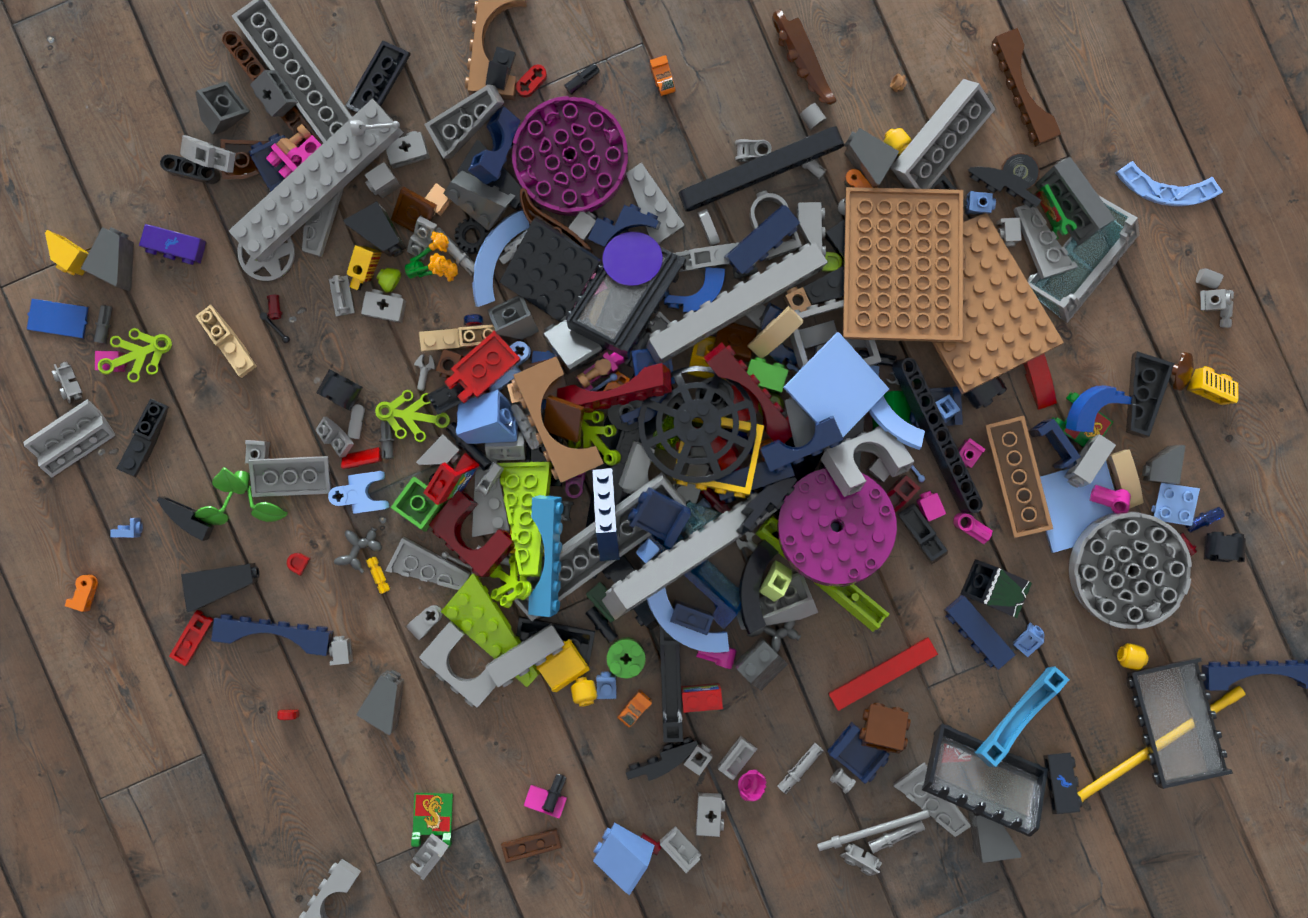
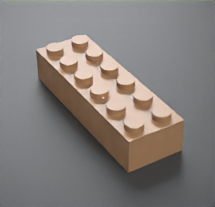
[985,415,1053,538]

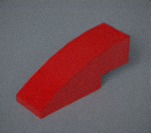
[1023,354,1057,410]

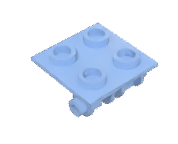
[1151,483,1200,526]

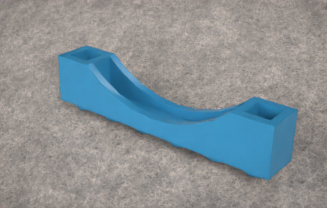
[528,495,564,617]
[974,666,1070,767]

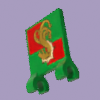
[1034,184,1077,239]
[1052,392,1113,447]
[411,793,453,848]

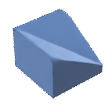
[636,538,659,563]

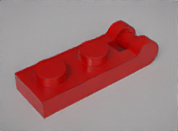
[169,610,214,666]

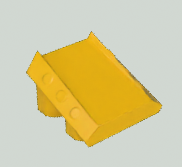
[536,639,590,692]

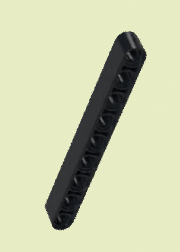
[678,126,845,212]
[892,358,983,513]

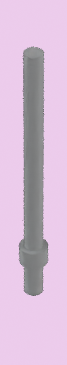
[817,810,930,851]

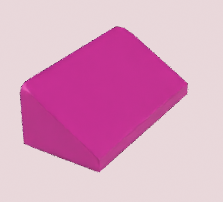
[524,785,567,818]

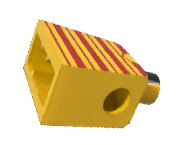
[347,245,382,291]

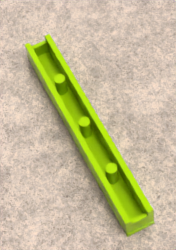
[755,516,889,632]

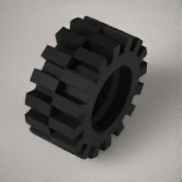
[454,218,490,254]

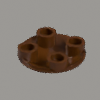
[1172,352,1194,391]

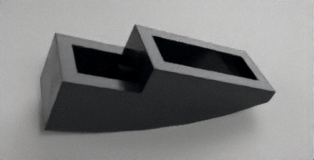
[157,496,214,541]
[898,503,948,564]

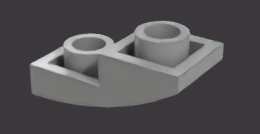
[407,216,437,260]
[799,320,837,349]
[316,417,354,458]

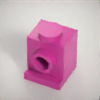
[958,438,986,468]

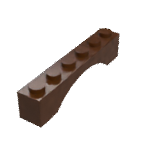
[991,28,1061,147]

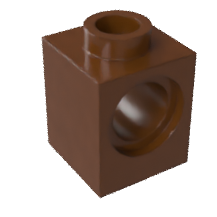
[436,349,464,379]

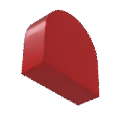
[287,553,311,576]
[277,710,299,720]

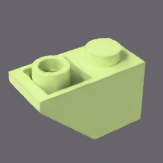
[759,560,792,602]

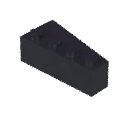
[803,266,844,305]
[1126,351,1175,438]
[602,555,659,630]

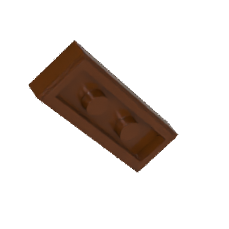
[501,828,562,863]

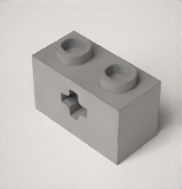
[386,131,430,169]
[365,162,401,199]
[361,289,407,323]
[696,792,725,837]

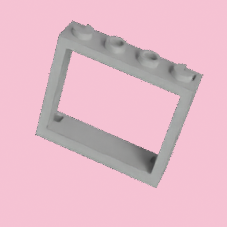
[789,297,882,370]

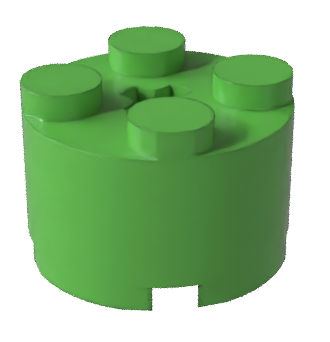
[607,637,646,678]

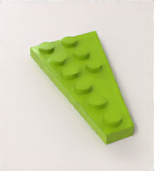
[497,462,553,577]
[441,573,540,687]

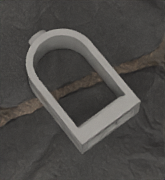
[749,190,802,262]

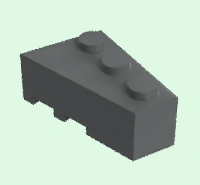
[443,171,515,231]

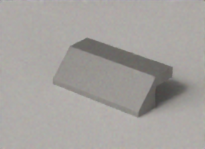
[23,399,116,478]

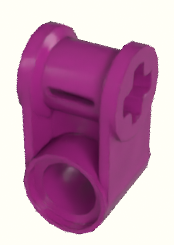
[565,472,586,499]

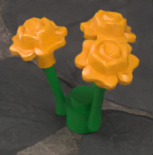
[405,231,458,282]

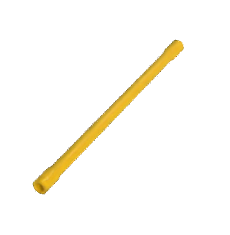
[1077,686,1246,802]

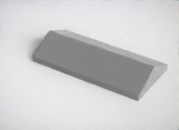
[248,456,331,497]

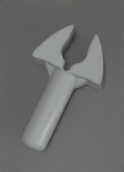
[414,354,436,391]
[736,532,757,552]

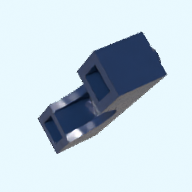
[468,106,521,185]
[761,416,843,472]

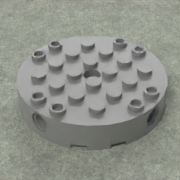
[1069,511,1192,629]

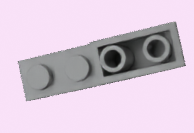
[180,135,236,173]
[674,242,740,272]

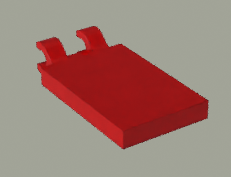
[445,331,521,404]

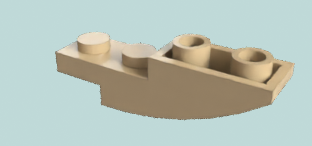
[195,305,257,378]
[419,325,496,352]

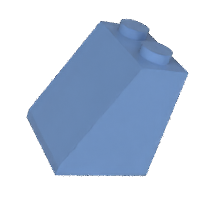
[456,390,517,444]
[593,822,655,895]

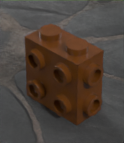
[859,703,911,754]

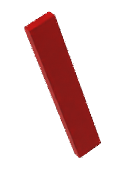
[828,637,938,711]

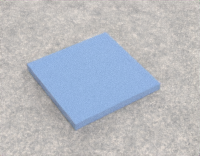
[783,332,889,437]
[1040,461,1115,553]

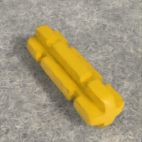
[366,557,390,594]

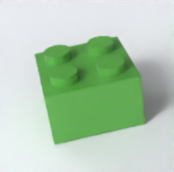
[746,357,788,395]
[390,476,448,532]

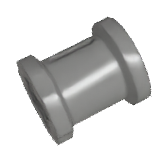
[830,768,856,794]

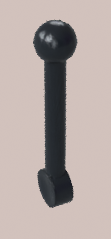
[260,312,290,343]

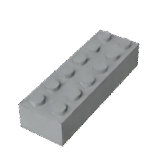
[890,79,995,189]

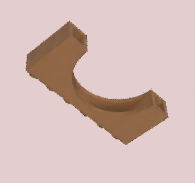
[465,0,527,100]
[511,357,604,482]

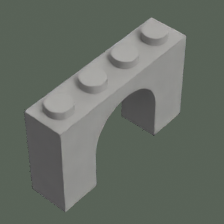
[821,426,915,497]
[619,440,709,510]
[419,621,497,708]

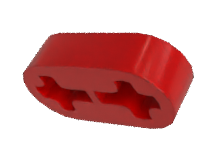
[516,64,547,98]

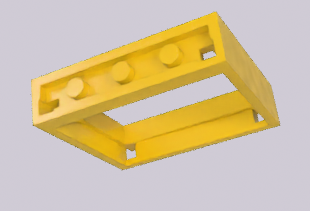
[673,417,764,498]

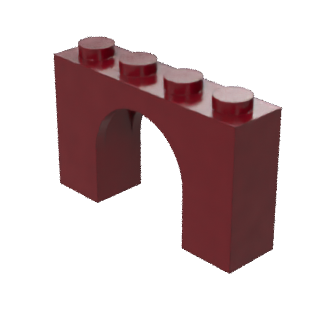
[429,490,515,577]

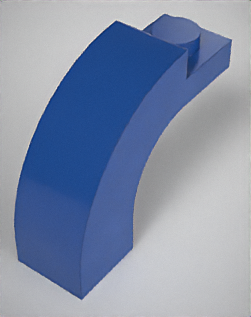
[664,267,725,314]
[1066,385,1132,432]

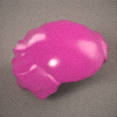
[738,770,767,801]

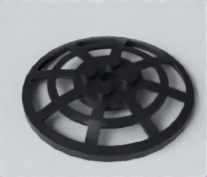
[638,366,757,483]

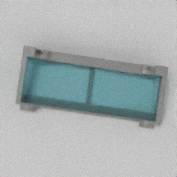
[1027,196,1139,323]

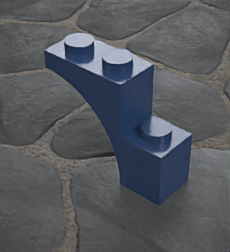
[588,204,661,247]

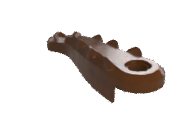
[772,9,837,105]
[520,188,595,255]

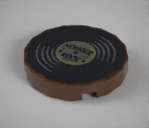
[1001,153,1040,190]

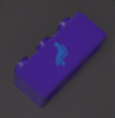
[139,224,206,265]

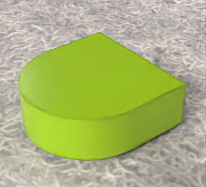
[822,252,842,272]

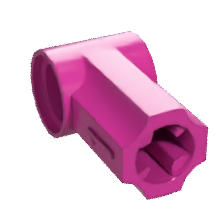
[1089,485,1131,514]
[953,513,993,544]
[696,647,737,669]

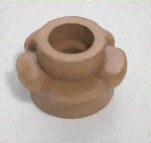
[890,73,907,92]

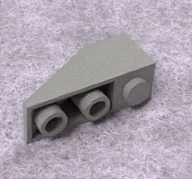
[796,202,826,257]

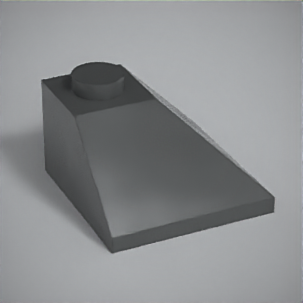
[196,81,250,135]
[487,295,539,340]
[1142,445,1185,484]

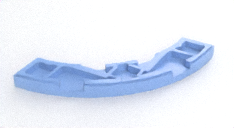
[1115,161,1223,206]
[472,209,530,307]
[869,365,925,450]
[647,588,729,653]

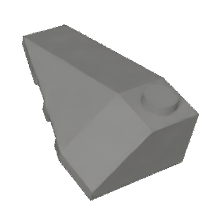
[736,573,818,630]

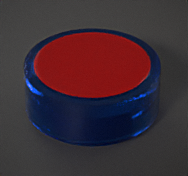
[464,314,483,326]

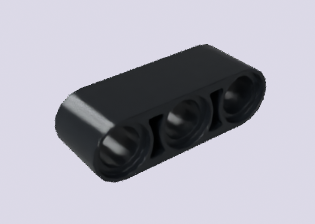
[160,154,220,184]

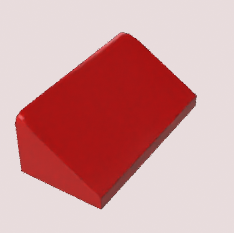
[341,447,383,469]

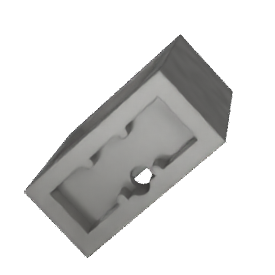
[1064,434,1116,488]

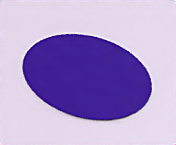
[603,232,663,286]

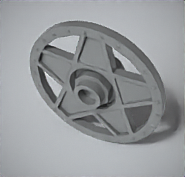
[237,237,295,281]

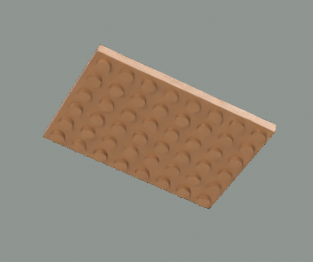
[843,187,963,342]
[932,213,1064,394]

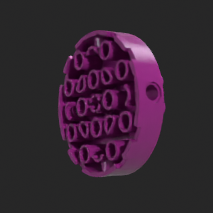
[512,96,628,216]
[777,468,897,587]

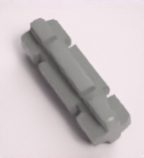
[1220,290,1234,328]

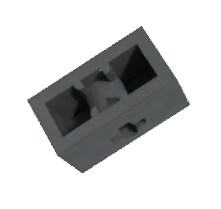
[250,70,298,117]

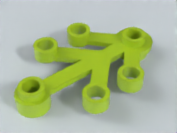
[98,328,172,383]
[375,390,450,443]
[568,411,621,466]
[489,554,532,608]

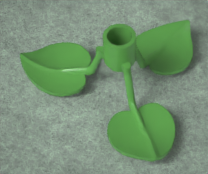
[195,467,288,525]

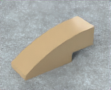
[747,306,803,358]
[1108,449,1143,508]

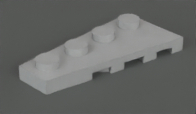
[626,162,685,244]
[302,188,344,257]
[1013,205,1078,280]
[472,460,510,537]
[385,537,471,590]
[893,762,971,837]

